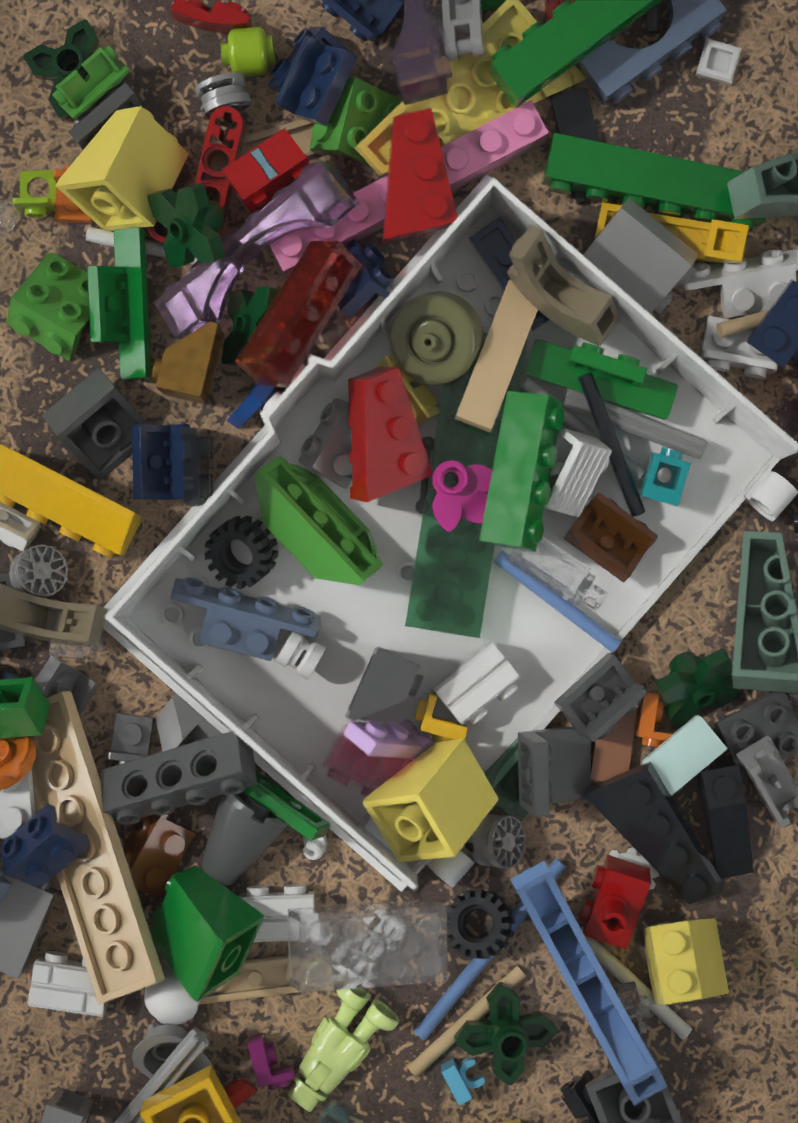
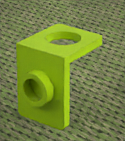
[13,170,56,218]

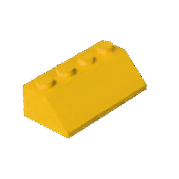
[0,444,144,559]

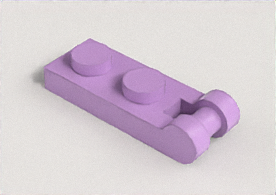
[343,719,435,759]

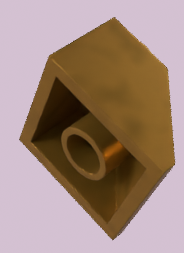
[152,321,224,405]

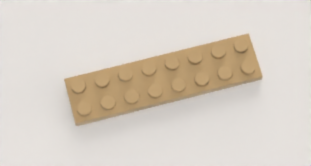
[31,691,165,1005]

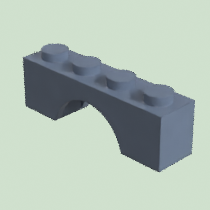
[578,0,727,106]

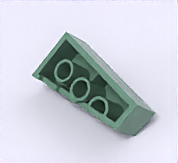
[727,152,798,219]
[732,531,798,693]

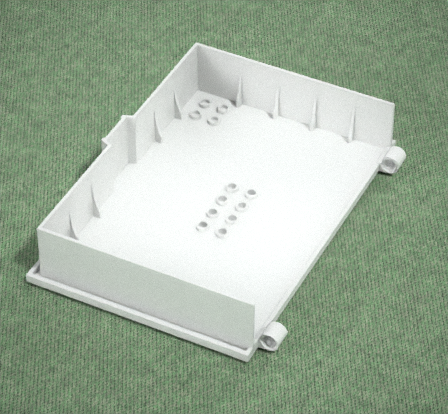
[103,174,798,892]

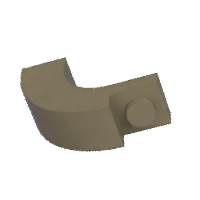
[507,225,620,346]
[0,584,107,647]

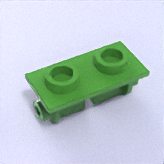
[52,45,131,120]

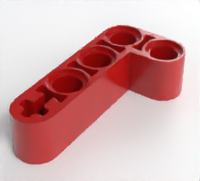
[148,106,246,243]

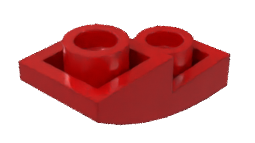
[170,0,252,34]

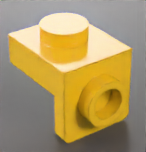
[414,691,468,742]

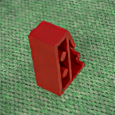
[382,108,458,244]
[348,366,433,502]

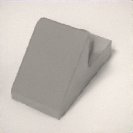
[155,694,222,751]

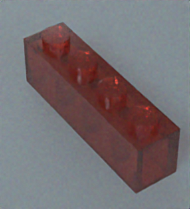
[235,241,362,388]

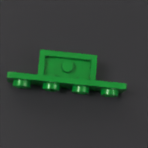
[87,228,151,379]
[525,339,678,420]

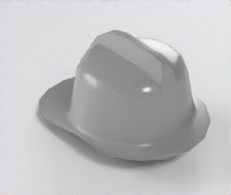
[132,1022,213,1082]

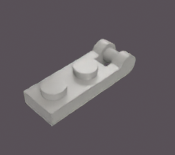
[442,0,485,61]

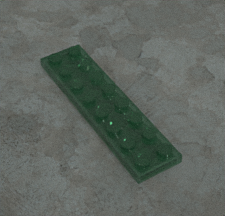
[405,333,527,638]

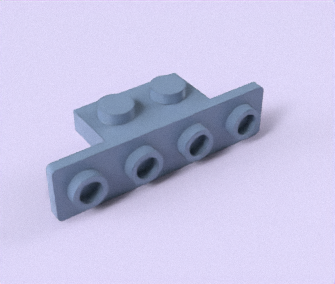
[170,577,321,661]

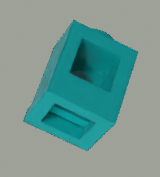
[639,447,691,507]

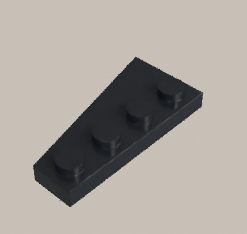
[584,762,724,904]

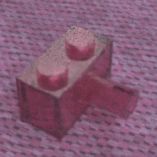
[322,724,413,797]

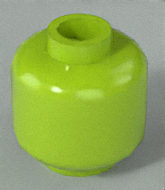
[221,26,276,77]

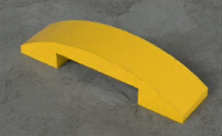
[595,202,749,263]

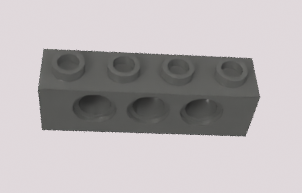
[99,731,257,825]

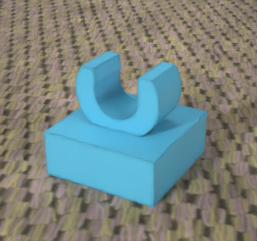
[441,1057,485,1106]

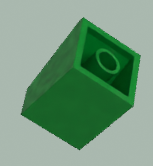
[150,866,265,1002]

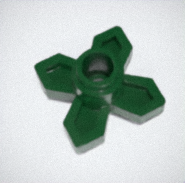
[23,19,124,121]
[147,183,226,267]
[222,286,291,366]
[656,649,740,729]
[454,982,558,1085]

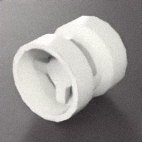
[275,631,326,680]

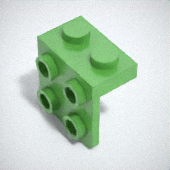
[309,77,403,167]
[6,253,90,361]

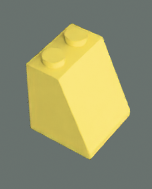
[56,106,189,231]
[362,738,499,862]
[642,918,729,1005]

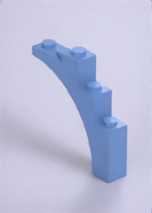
[510,861,668,1105]

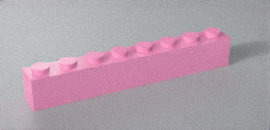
[266,100,549,278]

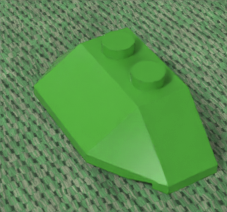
[254,455,384,585]

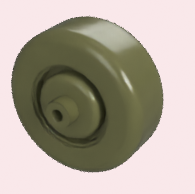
[390,291,484,385]

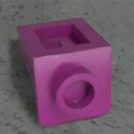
[247,1033,296,1090]

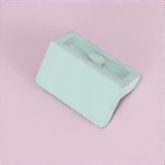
[642,715,728,796]

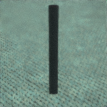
[578,372,646,517]

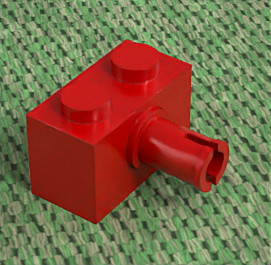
[579,854,651,949]

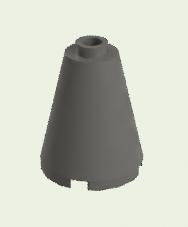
[200,792,289,886]

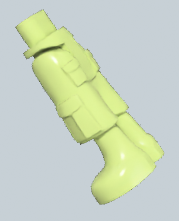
[287,979,400,1112]

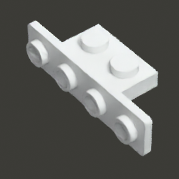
[683,247,798,319]

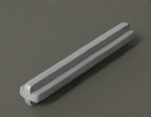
[564,390,707,459]
[114,1028,209,1123]

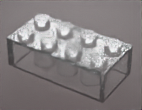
[288,900,448,993]

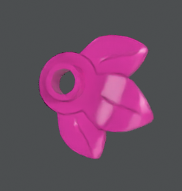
[432,461,492,532]

